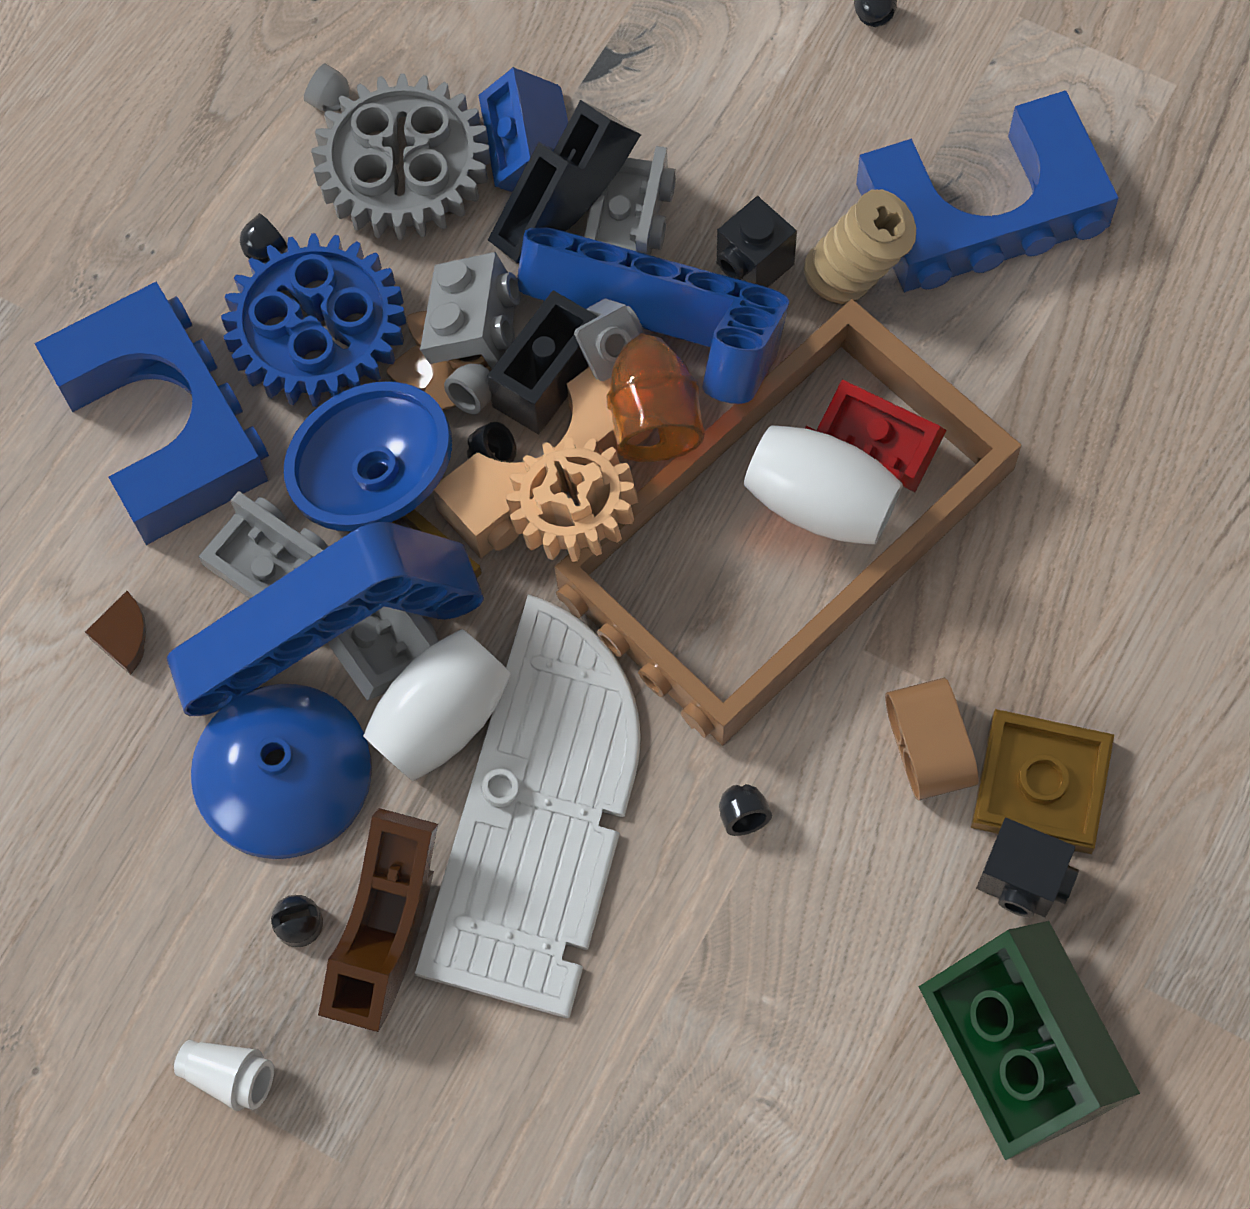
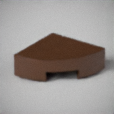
[85,591,146,675]

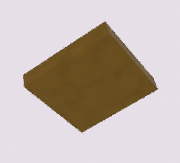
[971,709,1114,854]

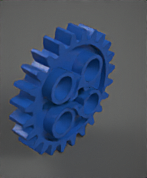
[221,233,406,407]

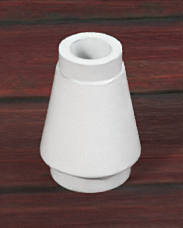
[174,1040,274,1111]

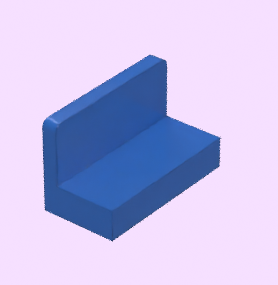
[478,67,568,192]

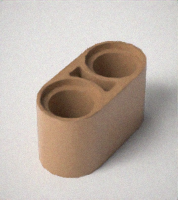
[885,677,979,801]

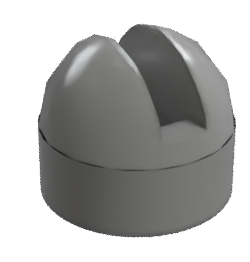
[304,63,349,112]
[444,363,492,414]

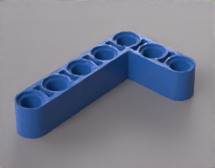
[517,227,789,404]
[166,522,484,716]

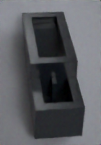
[488,100,641,263]

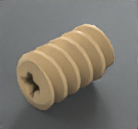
[804,189,917,304]

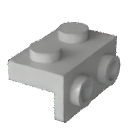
[584,146,676,255]
[420,252,521,369]
[199,491,329,598]
[328,607,439,701]

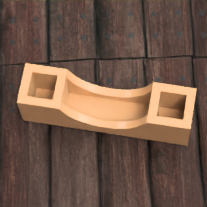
[433,367,657,559]

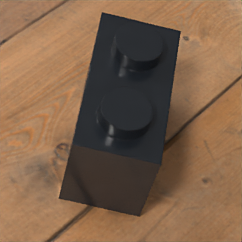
[487,290,598,435]

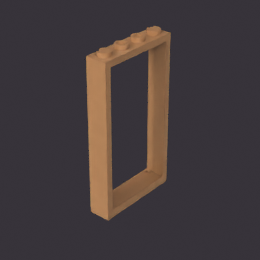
[555,299,1022,746]

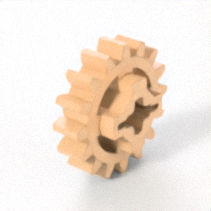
[506,437,638,562]

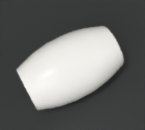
[744,425,903,545]
[363,629,511,781]

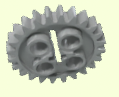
[311,74,491,240]

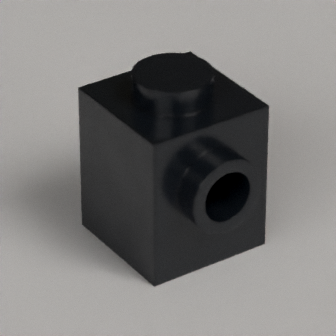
[716,195,797,288]
[976,817,1079,918]

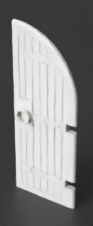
[415,594,641,1018]

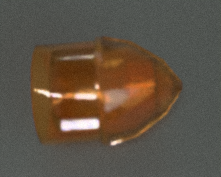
[606,333,705,462]

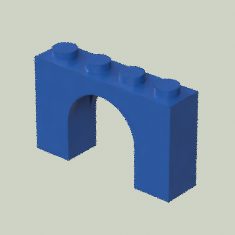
[856,90,1119,293]
[34,281,269,545]

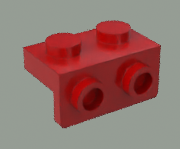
[805,379,947,493]

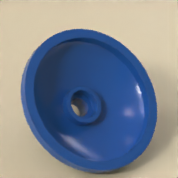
[284,381,452,531]
[191,684,372,859]

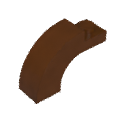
[318,808,438,1032]

